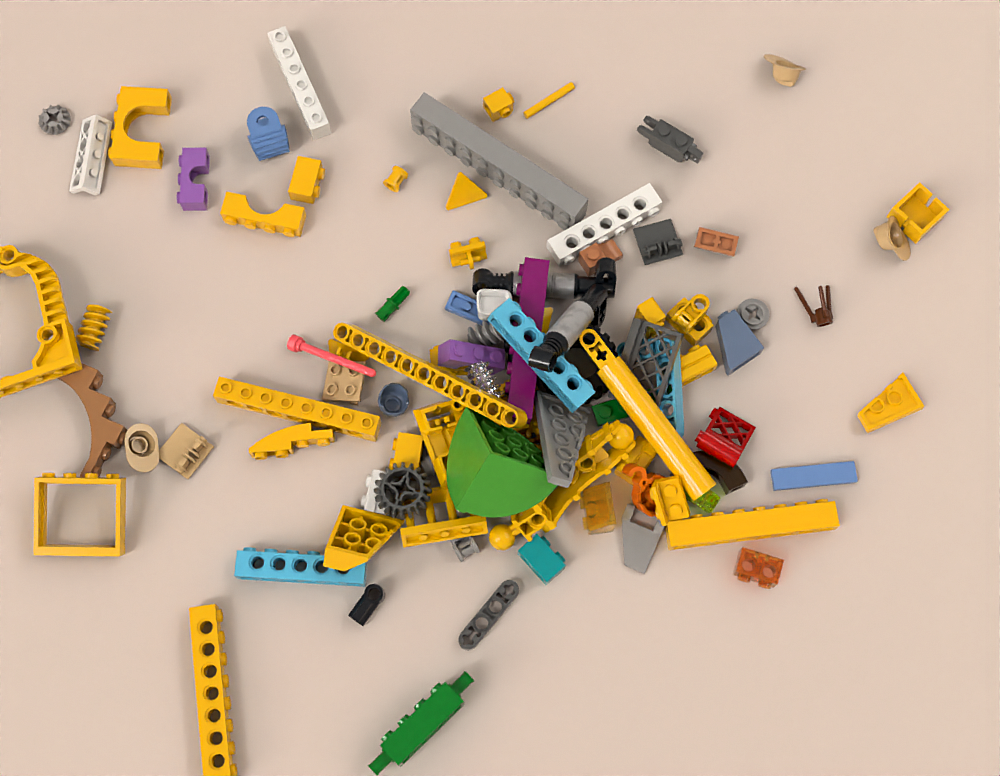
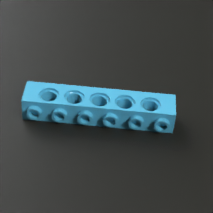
[487,298,595,413]
[234,547,367,587]

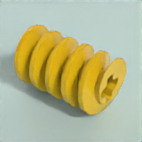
[75,304,112,351]

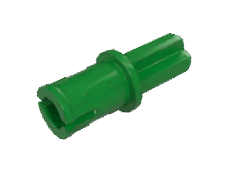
[375,286,410,322]

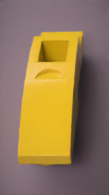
[249,423,335,460]

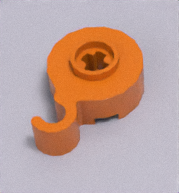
[622,463,666,517]

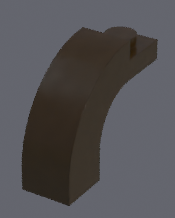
[670,451,748,495]

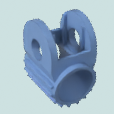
[247,107,290,161]

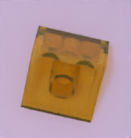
[579,482,617,535]

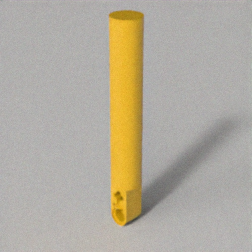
[579,329,716,501]

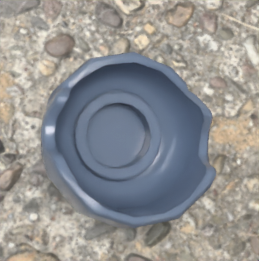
[378,383,409,417]

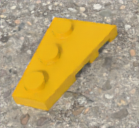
[857,372,924,433]

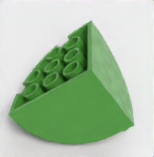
[446,407,558,517]

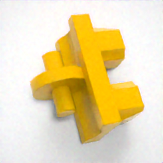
[449,237,487,270]

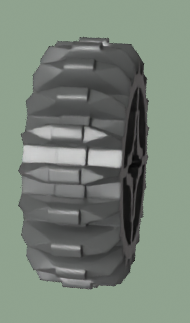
[374,462,432,520]

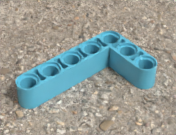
[616,338,684,437]

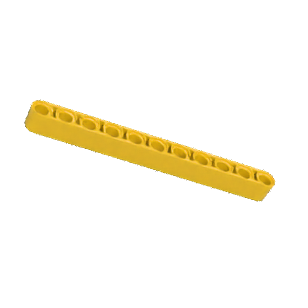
[333,323,528,428]

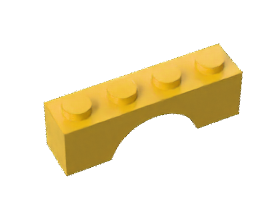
[220,191,306,237]

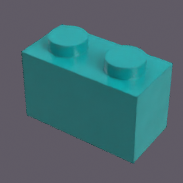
[518,534,566,585]

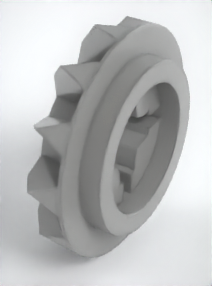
[38,105,71,135]
[737,299,769,330]

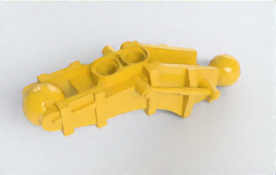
[489,420,636,551]

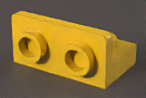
[650,475,690,526]

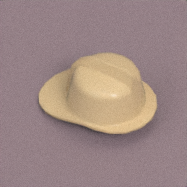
[764,54,806,87]
[873,216,911,261]
[124,423,159,472]

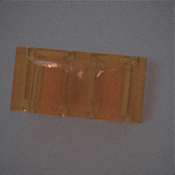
[733,547,784,589]

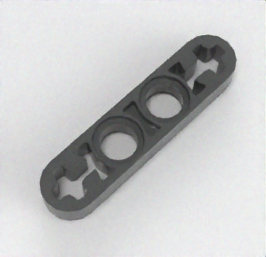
[458,580,519,651]

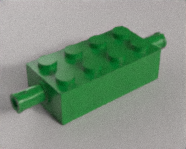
[368,671,474,776]

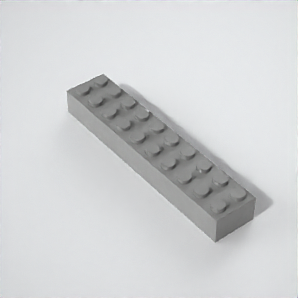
[410,92,588,230]

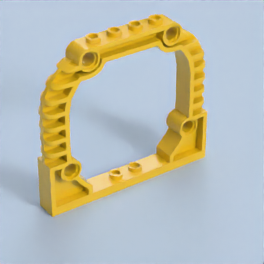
[0,245,83,398]

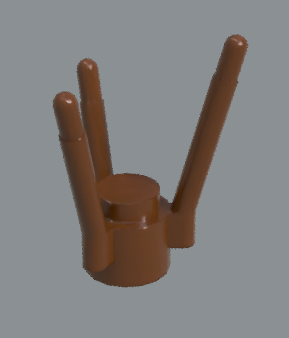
[794,285,833,327]

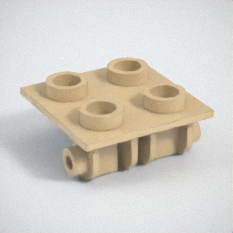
[322,361,366,405]
[159,423,214,480]

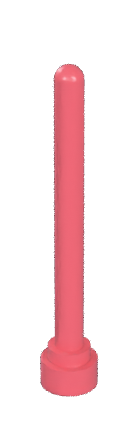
[287,334,376,377]

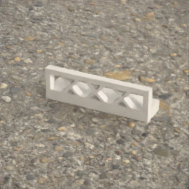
[69,115,112,195]

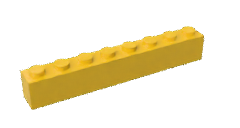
[665,499,840,550]

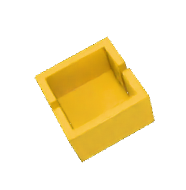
[887,182,950,244]

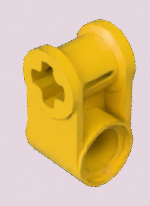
[671,294,710,334]

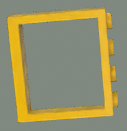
[33,472,126,556]

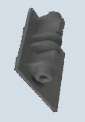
[633,219,683,265]

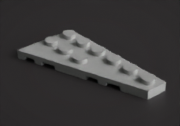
[534,390,591,488]

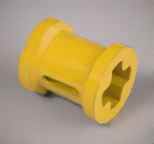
[383,166,408,192]

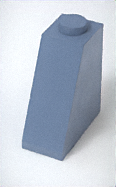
[715,309,764,376]

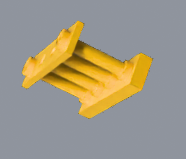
[395,486,488,548]

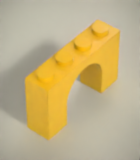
[108,86,172,169]

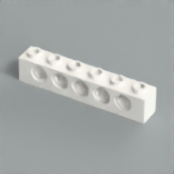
[267,26,332,141]
[547,183,662,267]

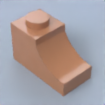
[578,239,623,277]

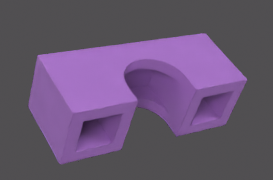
[177,147,210,211]
[438,339,505,375]

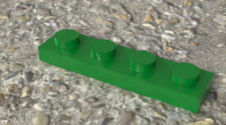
[591,385,672,427]

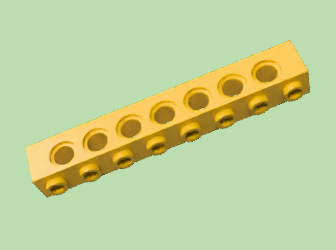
[213,376,382,442]
[189,604,238,776]

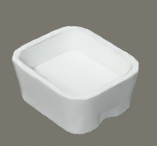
[477,289,512,321]

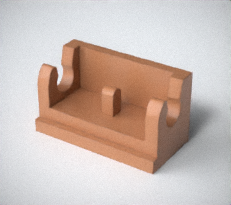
[694,227,739,257]

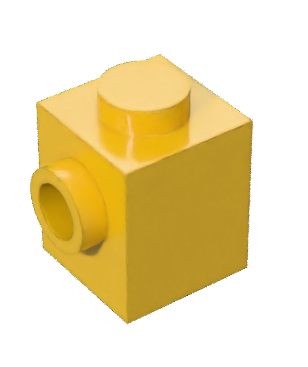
[483,87,514,122]

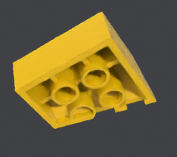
[323,505,405,571]

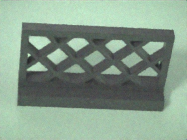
[608,318,684,408]

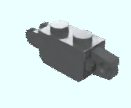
[637,116,703,164]

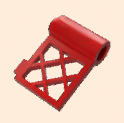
[695,407,756,468]

